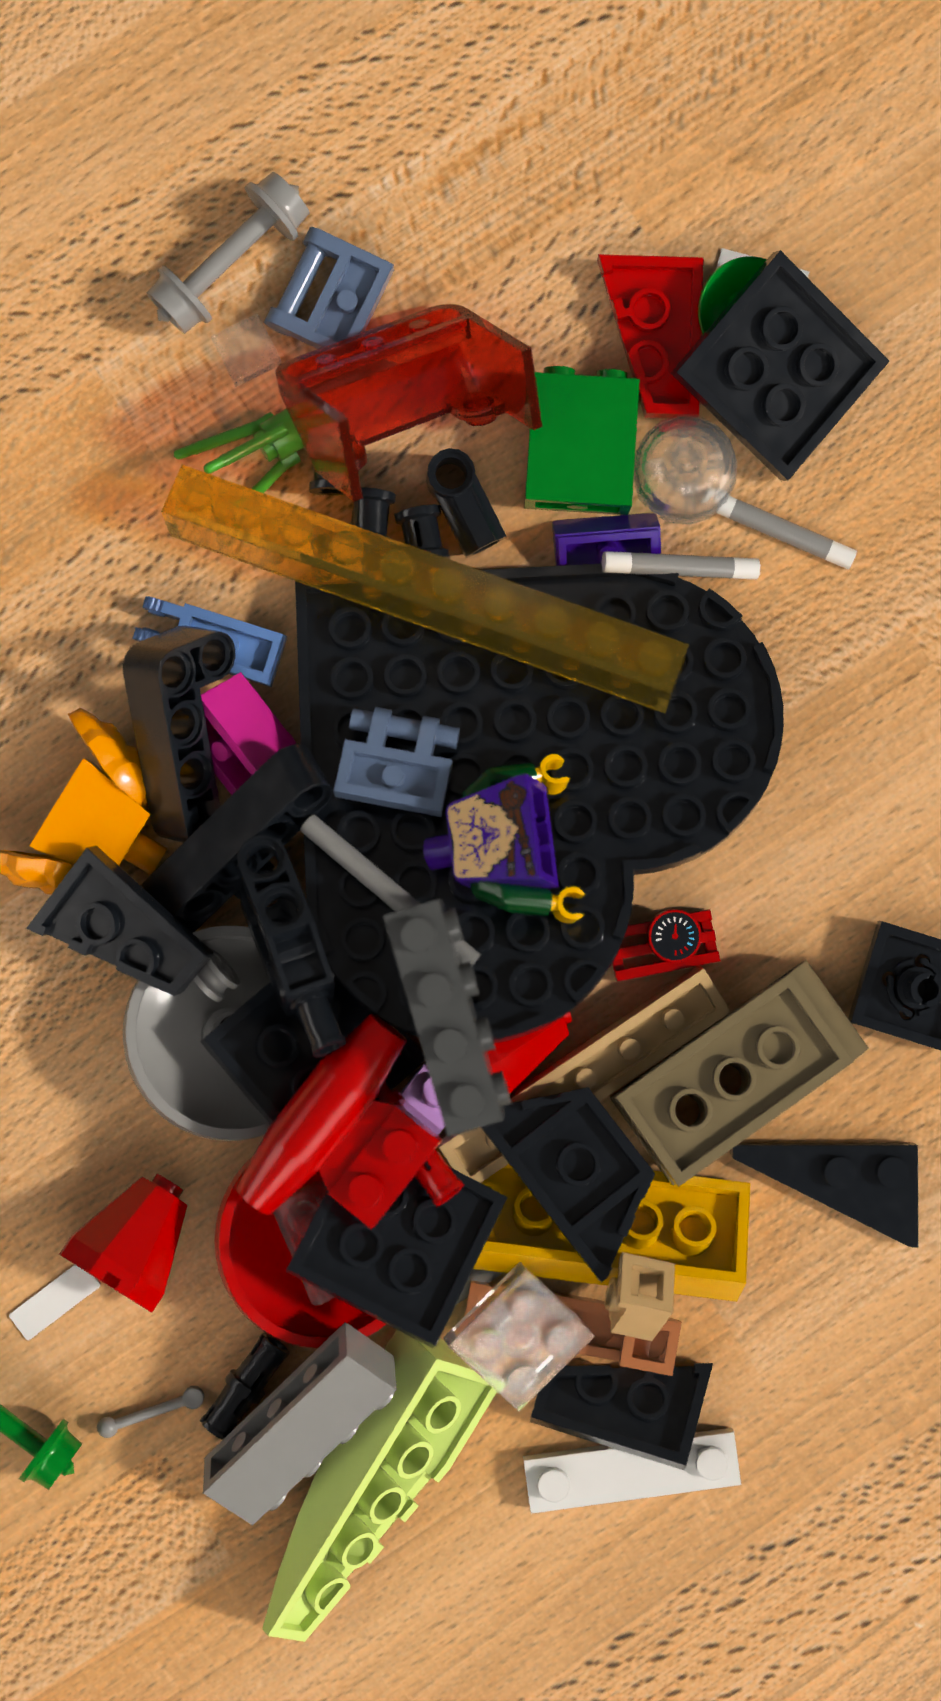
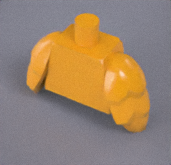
[0,708,167,895]

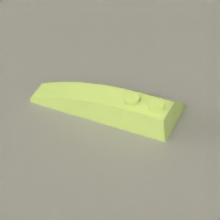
[262,1330,504,1642]

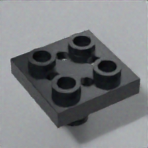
[848,921,941,1050]

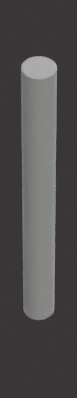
[300,814,481,966]

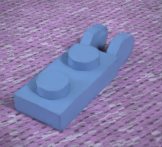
[132,596,288,687]

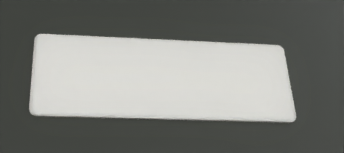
[9,1265,100,1340]

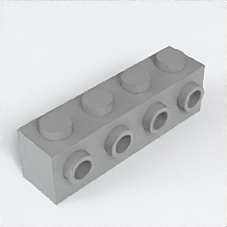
[203,1322,397,1525]

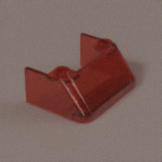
[275,304,542,502]

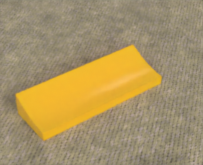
[436,1147,750,1302]

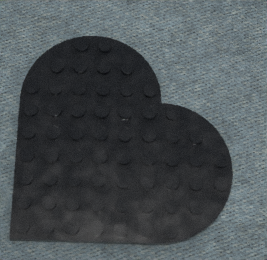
[295,564,784,1043]

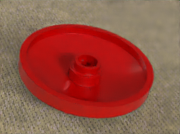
[215,1156,386,1348]

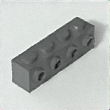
[383,899,512,1136]

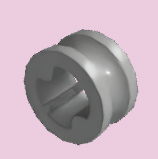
[193,948,240,1002]

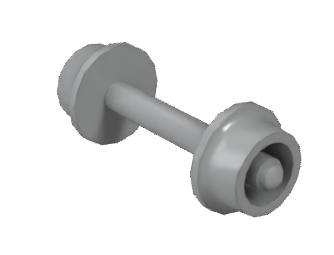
[147,172,310,334]

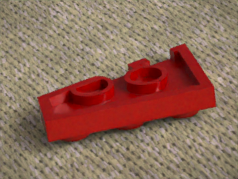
[597,254,704,419]

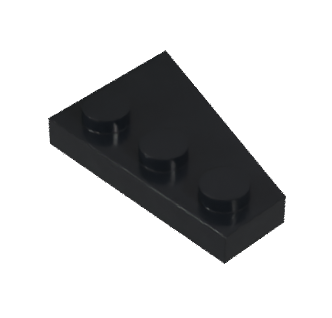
[26,846,214,996]
[530,1363,713,1470]

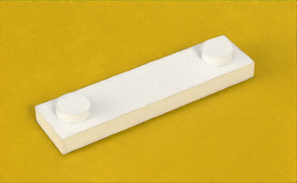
[523,1428,741,1514]

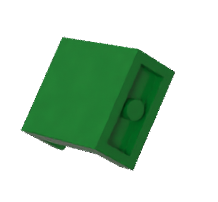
[524,366,640,515]

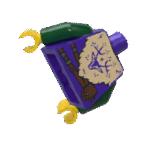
[423,754,585,924]

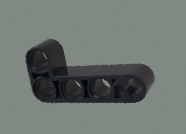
[123,625,235,843]

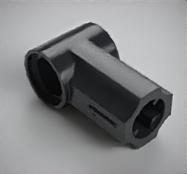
[426,448,507,558]

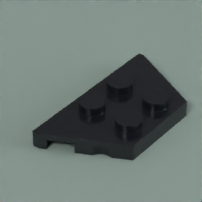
[481,1087,655,1282]

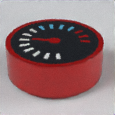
[647,909,702,963]

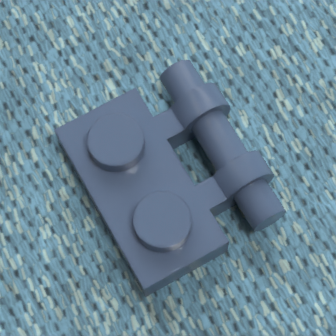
[334,707,460,817]

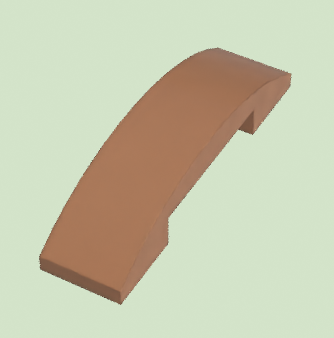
[461,1281,682,1376]

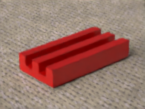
[612,909,721,982]

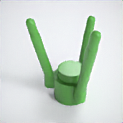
[174,408,308,512]

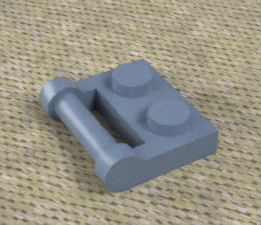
[264,227,394,364]

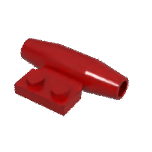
[236,1013,443,1229]

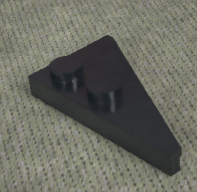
[730,1143,918,1248]

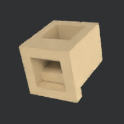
[605,1252,675,1341]

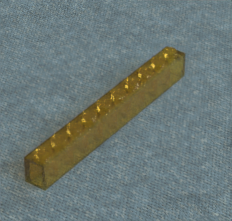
[161,465,689,714]

